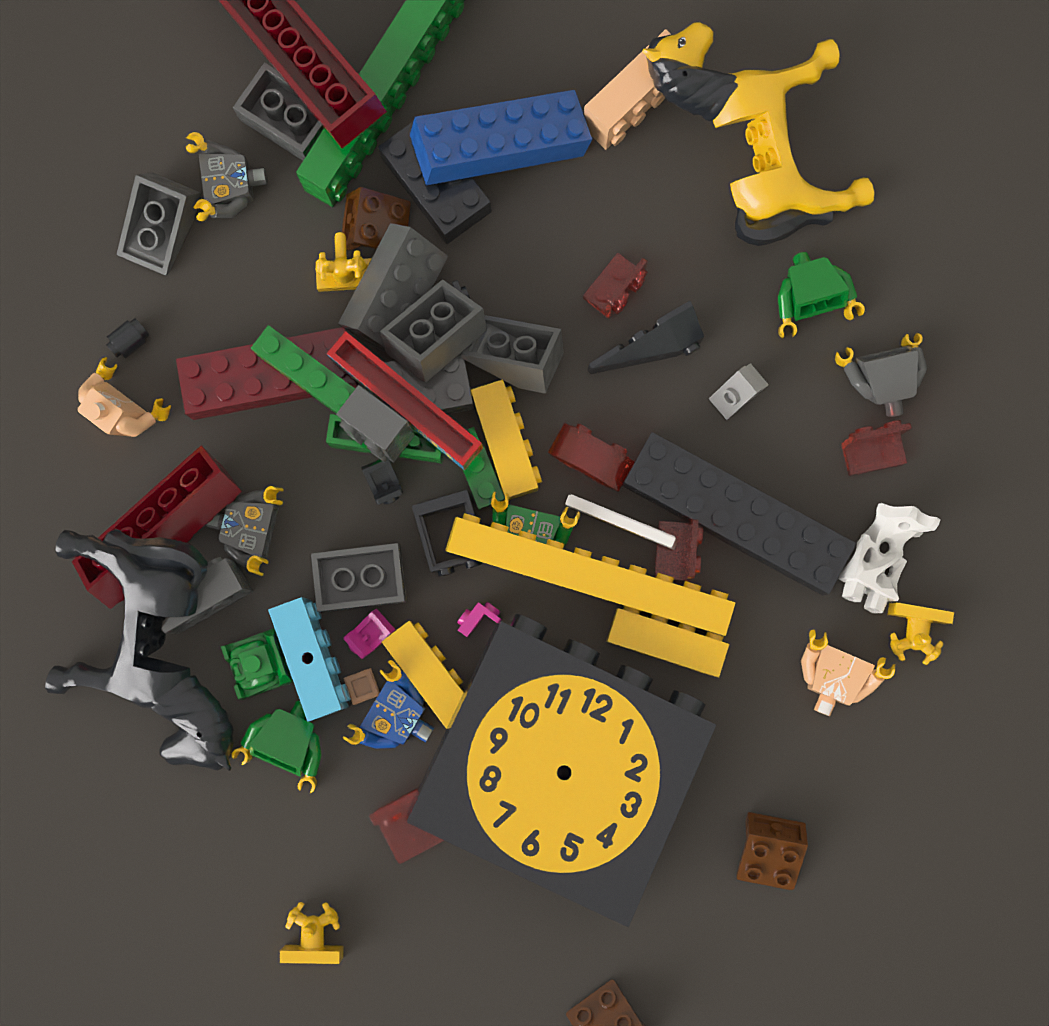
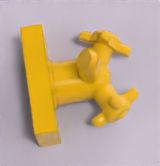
[315,232,372,292]
[888,602,954,665]
[280,902,343,964]

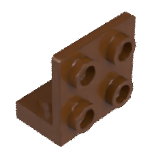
[342,187,411,251]
[737,812,808,890]
[566,980,646,1026]

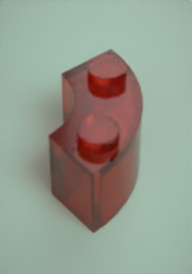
[548,423,635,492]

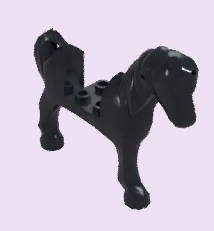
[45,529,234,771]

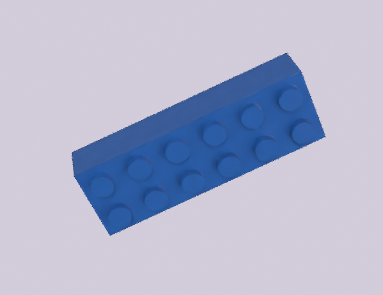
[410,90,592,185]

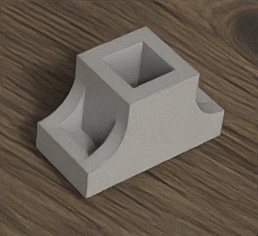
[709,363,769,420]

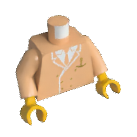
[78,357,171,437]
[801,629,895,717]

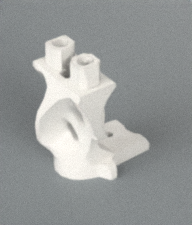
[838,503,940,613]

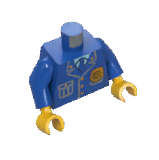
[343,660,435,749]

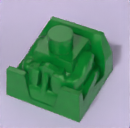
[221,628,293,700]

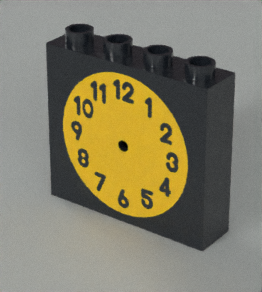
[404,614,716,928]

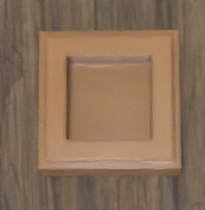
[344,668,380,705]

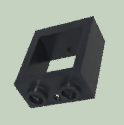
[412,490,483,577]

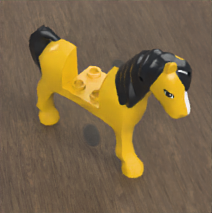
[643,22,874,246]

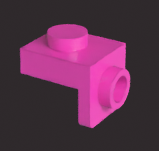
[457,602,502,637]
[343,609,395,659]

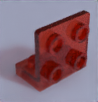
[583,253,648,318]
[841,420,912,476]
[654,519,703,581]
[369,787,444,864]

